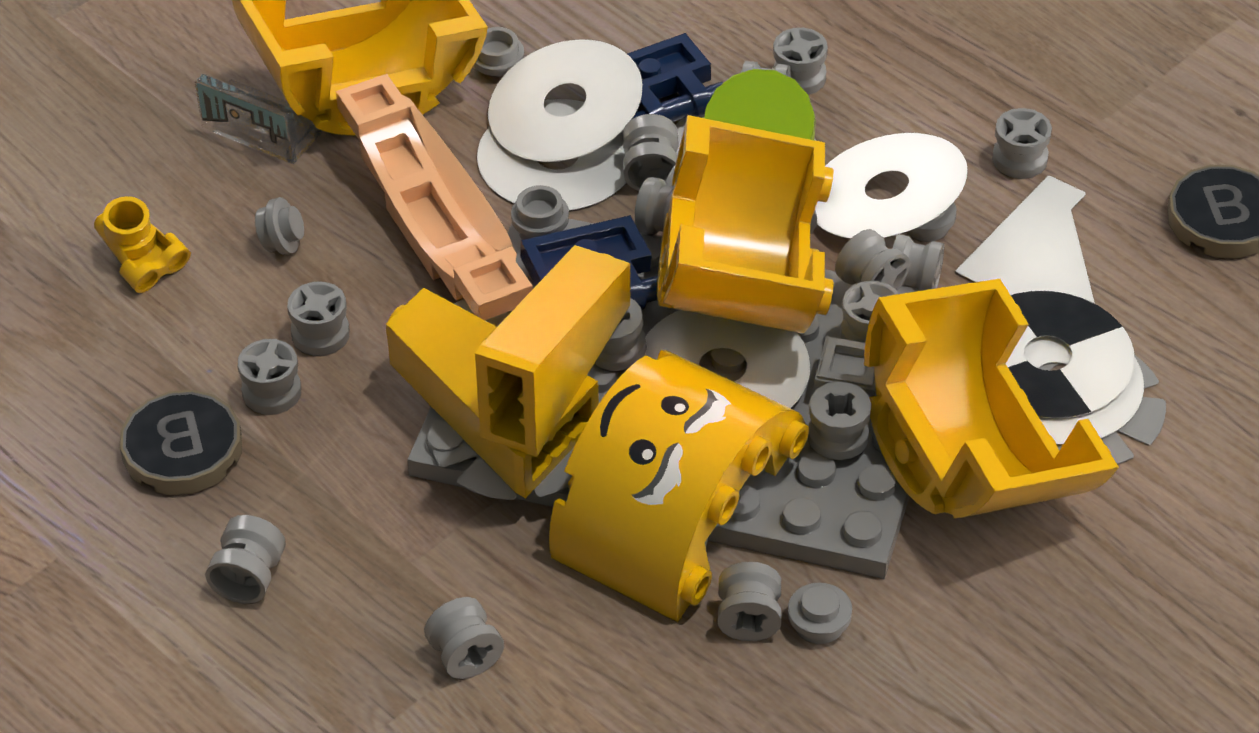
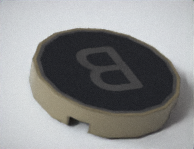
[1167,165,1259,258]
[120,390,242,495]

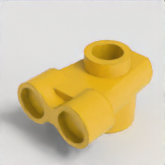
[94,196,191,293]

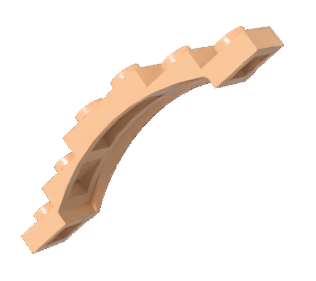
[336,74,533,320]

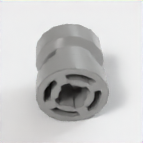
[623,114,679,191]
[205,515,286,604]

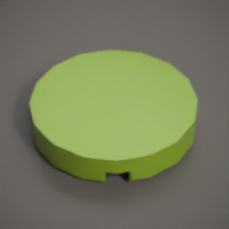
[705,69,816,140]

